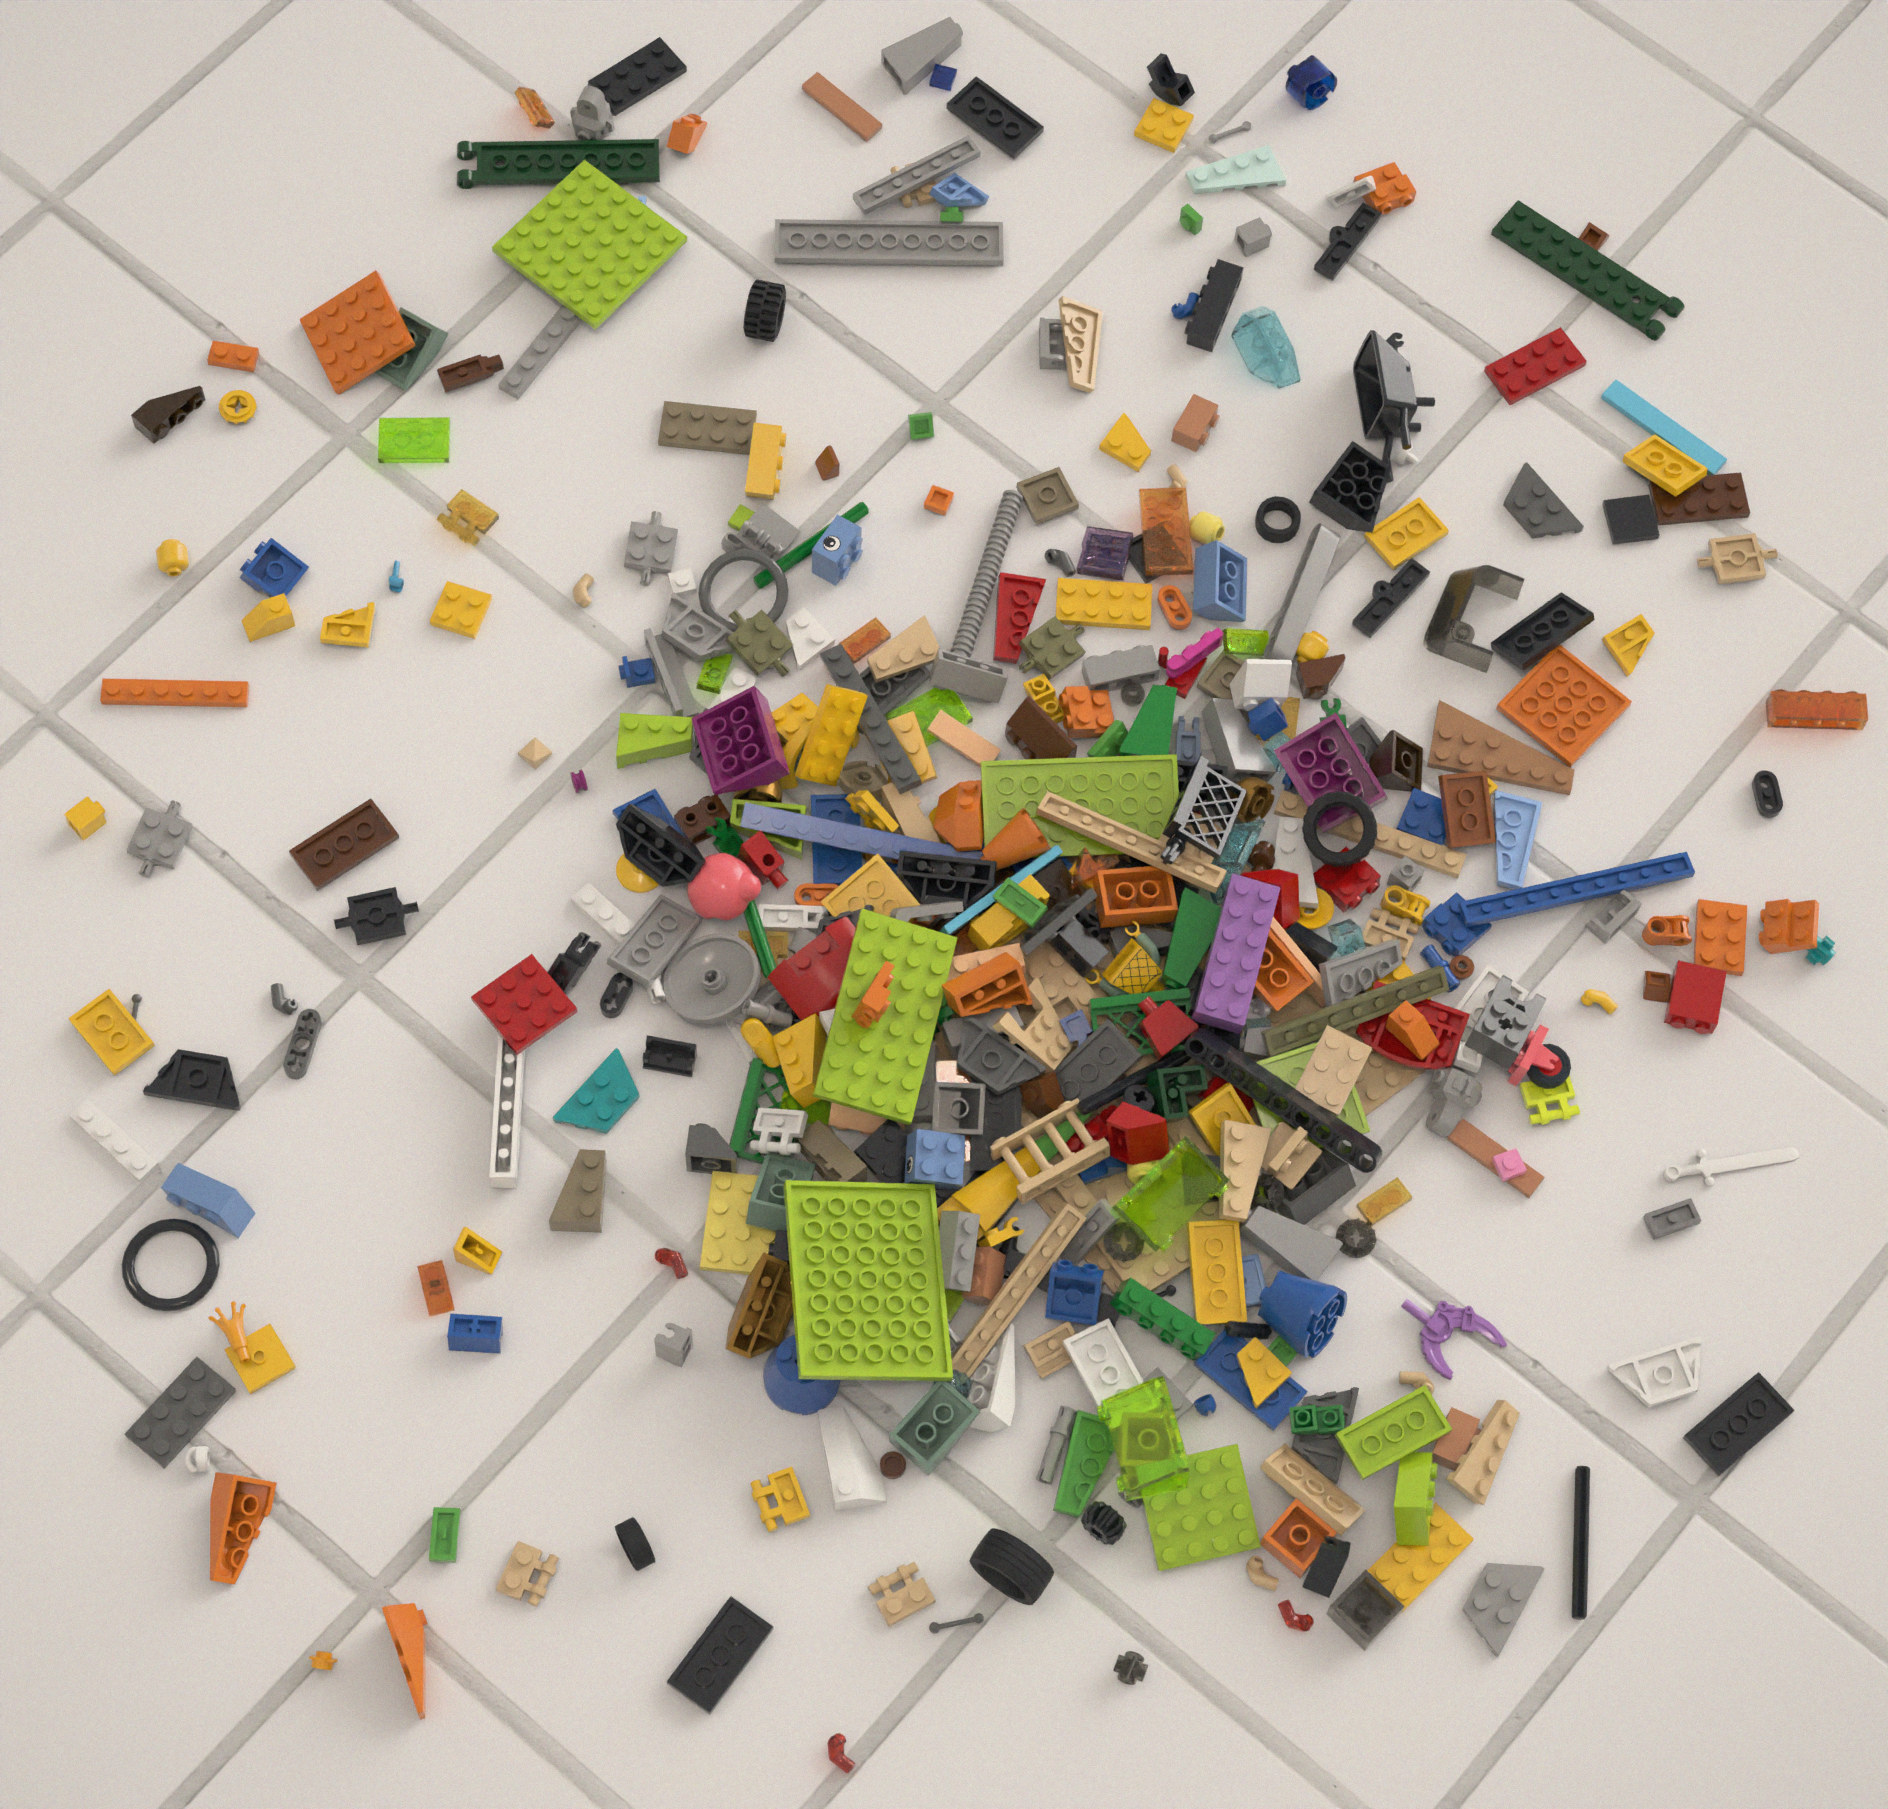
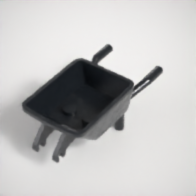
[1353,330,1435,483]

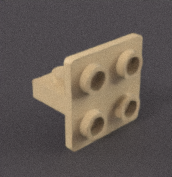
[1261,1122,1322,1190]

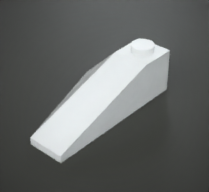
[960,1324,1015,1432]
[818,1406,887,1511]

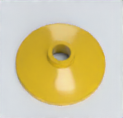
[616,854,660,893]
[1293,888,1334,930]

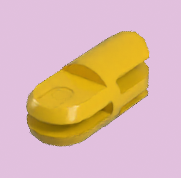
[740,1018,781,1068]

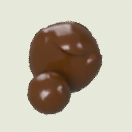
[1246,841,1275,872]

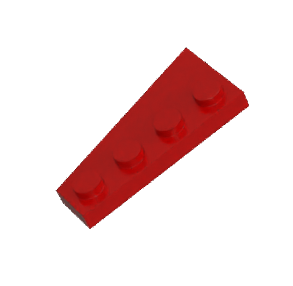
[993,572,1046,664]

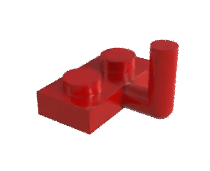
[1157,647,1207,699]

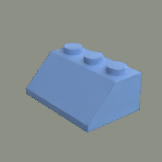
[1193,540,1247,622]

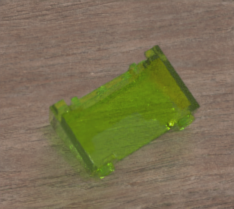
[1112,1136,1229,1252]
[1097,1376,1189,1501]

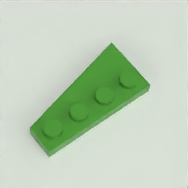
[1053,1410,1120,1518]

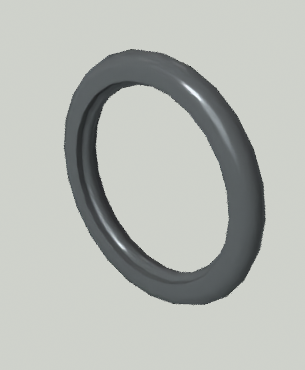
[698,549,789,632]

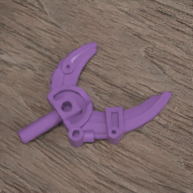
[1401,1299,1507,1380]

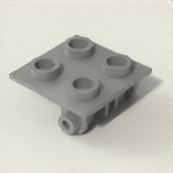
[735,503,800,561]

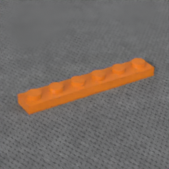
[100,678,249,707]

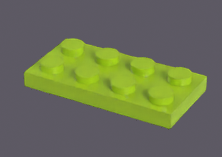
[1335,1385,1453,1481]

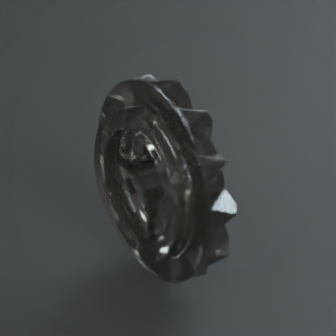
[1250,1173,1284,1211]
[1336,1218,1377,1258]
[1103,1222,1145,1263]

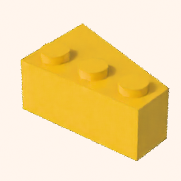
[745,423,787,500]
[967,874,1050,951]
[773,1013,827,1108]

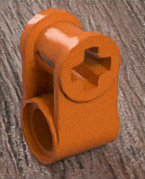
[1642,915,1692,946]

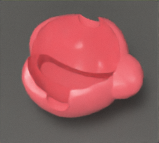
[687,853,761,921]

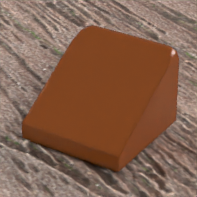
[1578,222,1610,251]
[815,445,840,480]
[1643,971,1671,1003]

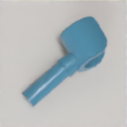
[389,561,404,593]

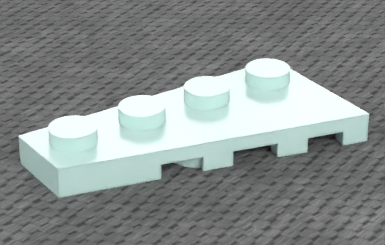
[1185,145,1286,194]

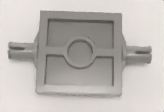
[624,511,678,586]
[127,800,193,877]

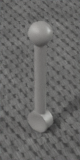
[1209,121,1251,143]

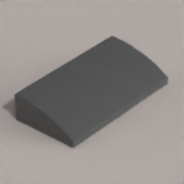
[857,666,930,735]

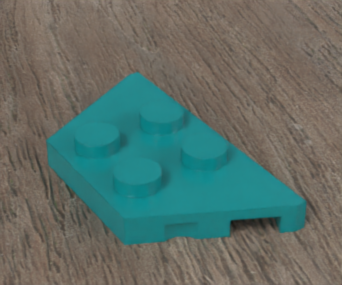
[553,1048,640,1134]

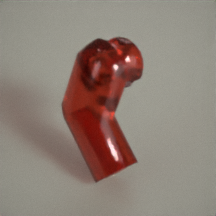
[654,1248,688,1279]
[1278,1600,1314,1632]
[827,1733,856,1774]

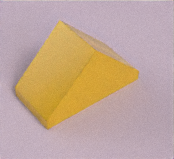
[453,1227,502,1274]

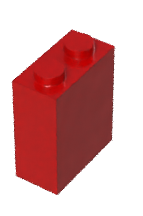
[1664,960,1727,1034]

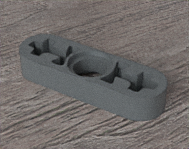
[283,1009,322,1080]

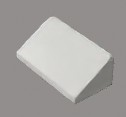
[1326,176,1376,208]

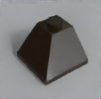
[1369,730,1423,792]

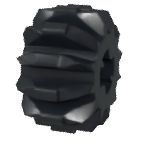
[1081,1501,1127,1545]

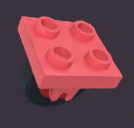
[1507,1025,1571,1089]

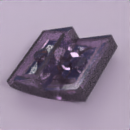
[1077,526,1133,580]

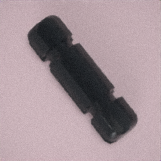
[1224,1321,1272,1339]

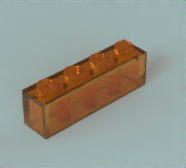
[1766,689,1868,730]

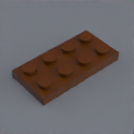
[1648,472,1750,526]
[289,798,399,891]

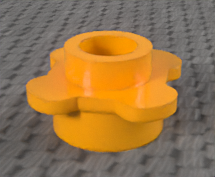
[309,1651,338,1670]

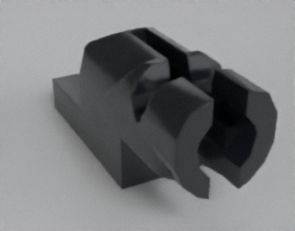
[548,932,601,994]

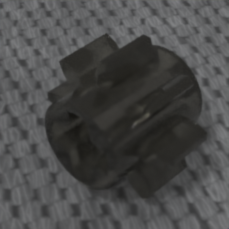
[1113,1651,1148,1685]

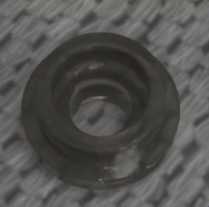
[1121,683,1145,706]

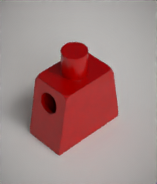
[738,830,789,890]
[1138,996,1199,1060]

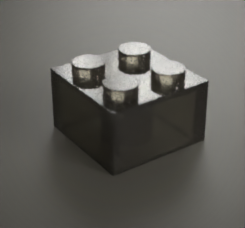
[1326,1570,1405,1651]

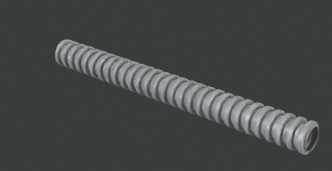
[951,490,1023,658]

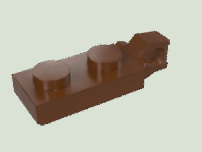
[437,354,504,393]

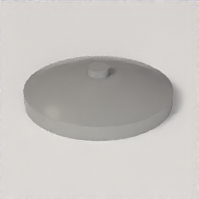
[663,933,761,1025]

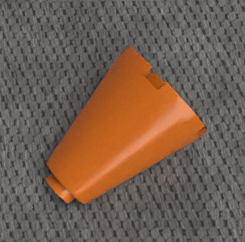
[980,808,1051,871]

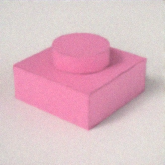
[1492,1148,1527,1182]

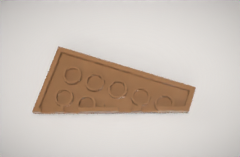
[1427,700,1574,795]

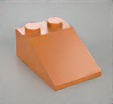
[1253,930,1314,1013]

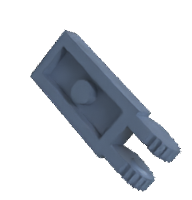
[1176,716,1201,762]

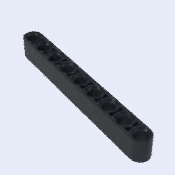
[1185,1028,1382,1173]

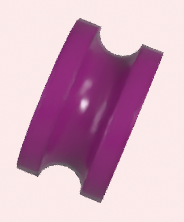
[570,770,588,793]

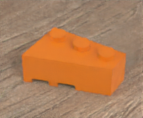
[941,952,1033,1017]

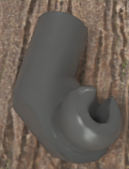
[1045,549,1076,577]
[270,983,298,1015]

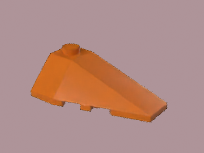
[210,1472,277,1584]
[382,1603,428,1720]

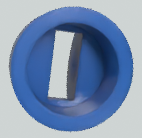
[1193,1394,1217,1416]

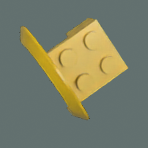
[771,693,860,790]

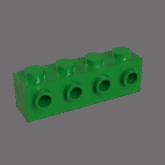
[1109,1277,1216,1360]

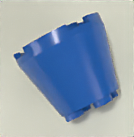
[1258,1271,1347,1358]
[763,1335,841,1415]

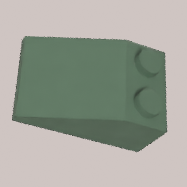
[375,307,449,391]
[746,1153,816,1231]
[889,1381,980,1476]

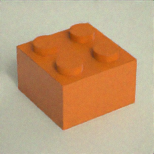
[1260,1498,1337,1579]

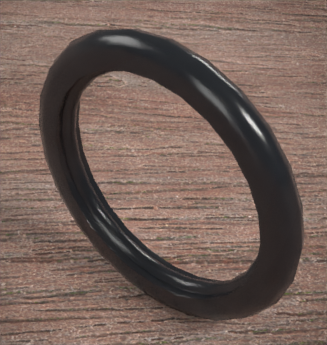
[121,1219,220,1311]

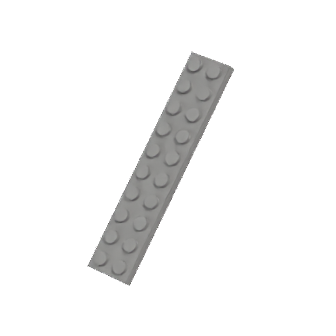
[775,219,1004,266]

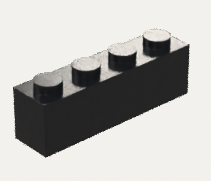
[1184,259,1244,352]

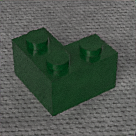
[1146,1065,1208,1123]

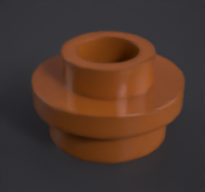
[1449,955,1474,979]

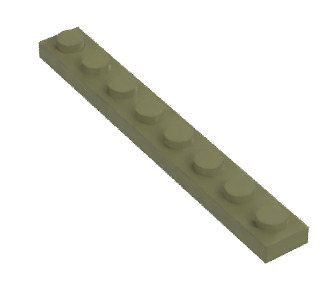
[1261,965,1449,1057]

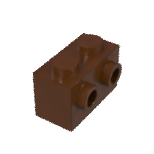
[674,794,731,845]

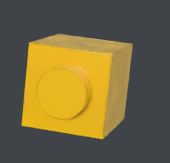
[64,796,107,841]

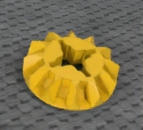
[219,390,257,425]

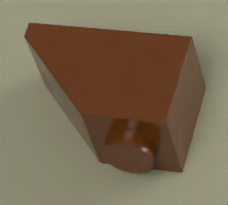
[1296,654,1346,699]
[1019,1071,1064,1119]

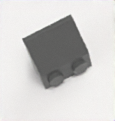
[932,1081,986,1136]
[685,1123,738,1174]

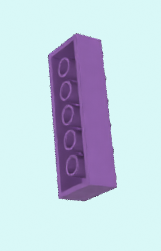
[1191,873,1281,1034]

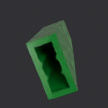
[1119,685,1177,756]
[1161,887,1221,990]

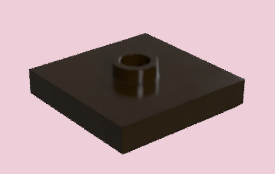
[1033,858,1083,915]

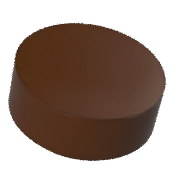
[880,1451,906,1479]

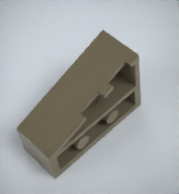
[795,1120,867,1182]
[549,1149,607,1233]

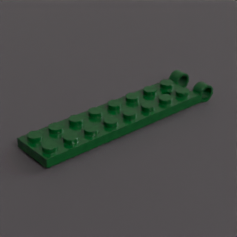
[457,139,660,189]
[1491,200,1685,341]

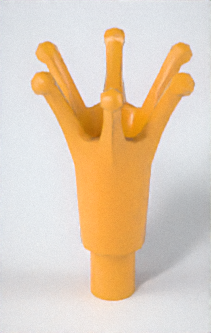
[208,1301,250,1363]

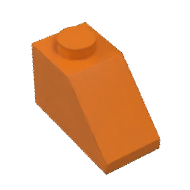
[1386,1000,1440,1061]

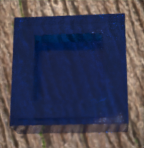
[929,64,957,91]

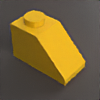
[241,593,295,642]

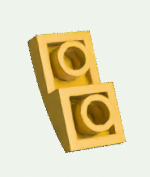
[1023,674,1064,724]

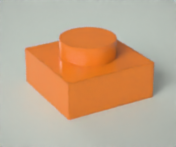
[924,485,954,516]

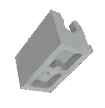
[1039,317,1065,370]
[1585,890,1642,944]
[654,1323,693,1367]

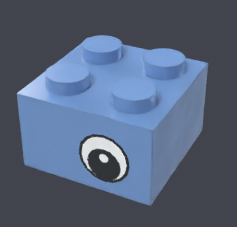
[812,514,863,586]
[905,1129,965,1191]

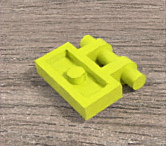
[1519,1076,1580,1125]

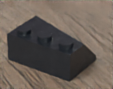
[1309,441,1391,533]

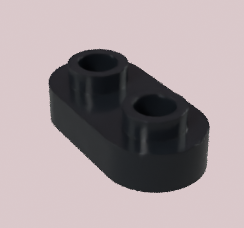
[1752,770,1783,818]

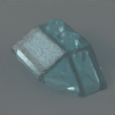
[1231,306,1301,389]
[1210,819,1266,906]

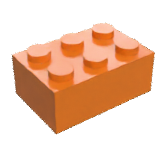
[1093,866,1178,928]

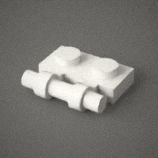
[750,1108,808,1156]

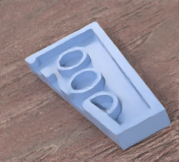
[1494,790,1542,889]

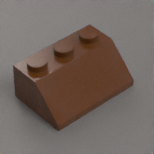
[1005,696,1077,760]

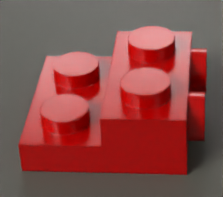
[1313,847,1381,913]

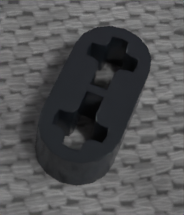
[600,972,633,1018]

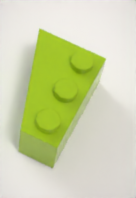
[616,713,694,769]
[730,799,807,860]
[1394,1452,1438,1546]

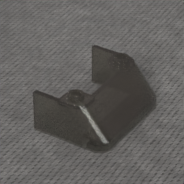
[1423,565,1525,673]

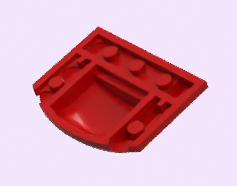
[767,916,856,1021]
[1356,981,1470,1069]

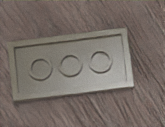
[658,401,757,455]

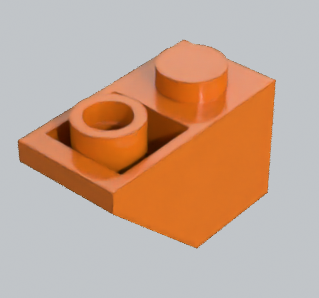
[666,113,707,154]

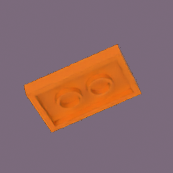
[1693,899,1747,976]

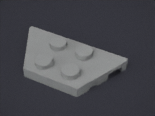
[661,593,735,662]
[1462,1563,1545,1657]

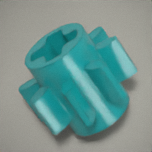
[1805,935,1836,965]

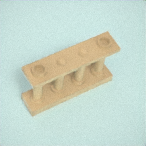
[990,1098,1110,1205]

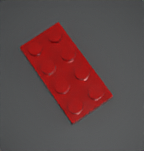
[1484,327,1587,405]

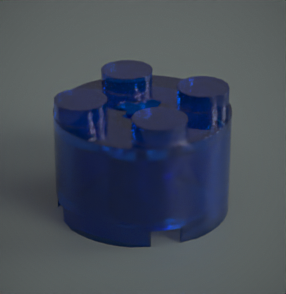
[1285,55,1337,110]

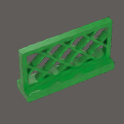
[1088,988,1196,1056]
[729,1058,802,1164]

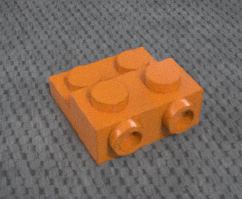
[1354,162,1416,214]
[1058,686,1114,738]
[1759,899,1819,954]
[851,961,894,1028]

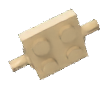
[1697,533,1778,584]

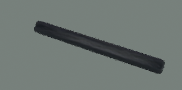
[1077,1051,1192,1115]
[1572,1466,1590,1620]

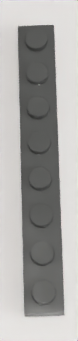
[820,644,922,794]

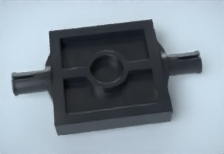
[334,887,419,945]

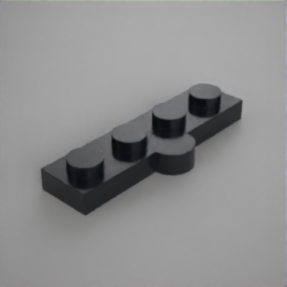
[1314,203,1382,281]
[1352,558,1430,638]

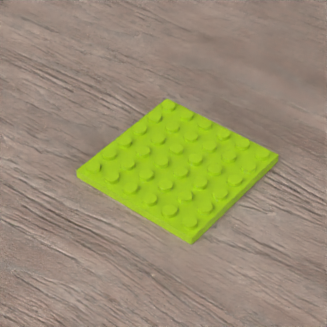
[492,160,687,330]

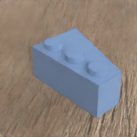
[161,1163,255,1238]

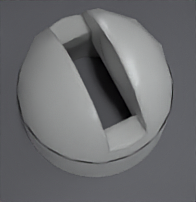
[721,532,742,552]

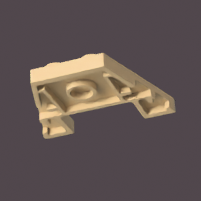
[992,977,1073,1073]

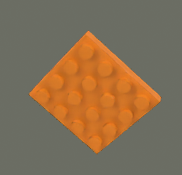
[299,270,416,395]
[1496,645,1632,768]

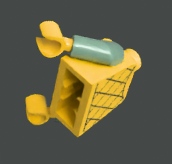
[1086,921,1165,996]

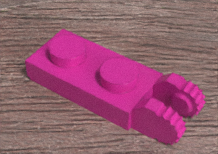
[1166,627,1223,679]

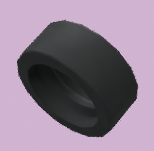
[1255,496,1301,543]
[615,1517,655,1571]

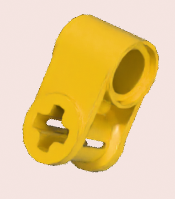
[1380,885,1431,926]

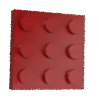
[471,954,578,1055]

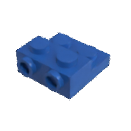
[240,538,309,598]
[1422,892,1492,957]
[1045,1260,1104,1325]

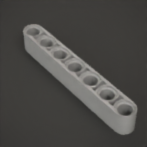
[1263,523,1340,662]

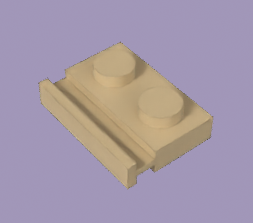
[1023,1321,1076,1379]

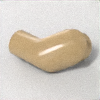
[1167,464,1187,497]
[573,573,594,607]
[1399,1371,1434,1395]
[1246,1556,1279,1591]

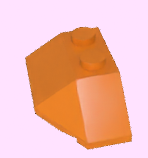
[933,780,984,852]

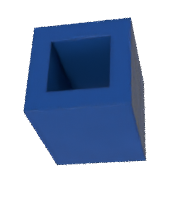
[1247,698,1288,741]

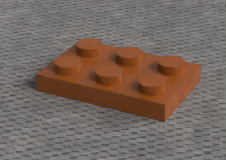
[1438,771,1496,848]

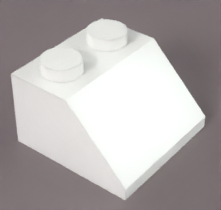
[1229,659,1292,711]

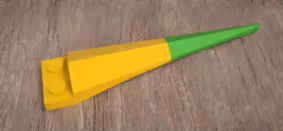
[937,1111,1094,1242]

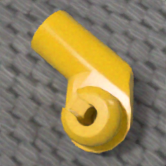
[1580,989,1618,1015]

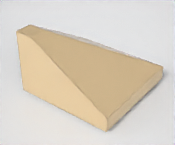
[518,738,552,769]

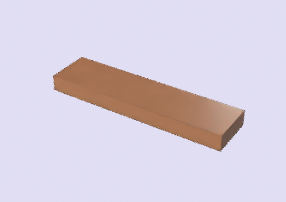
[802,72,882,142]
[1447,1118,1545,1198]

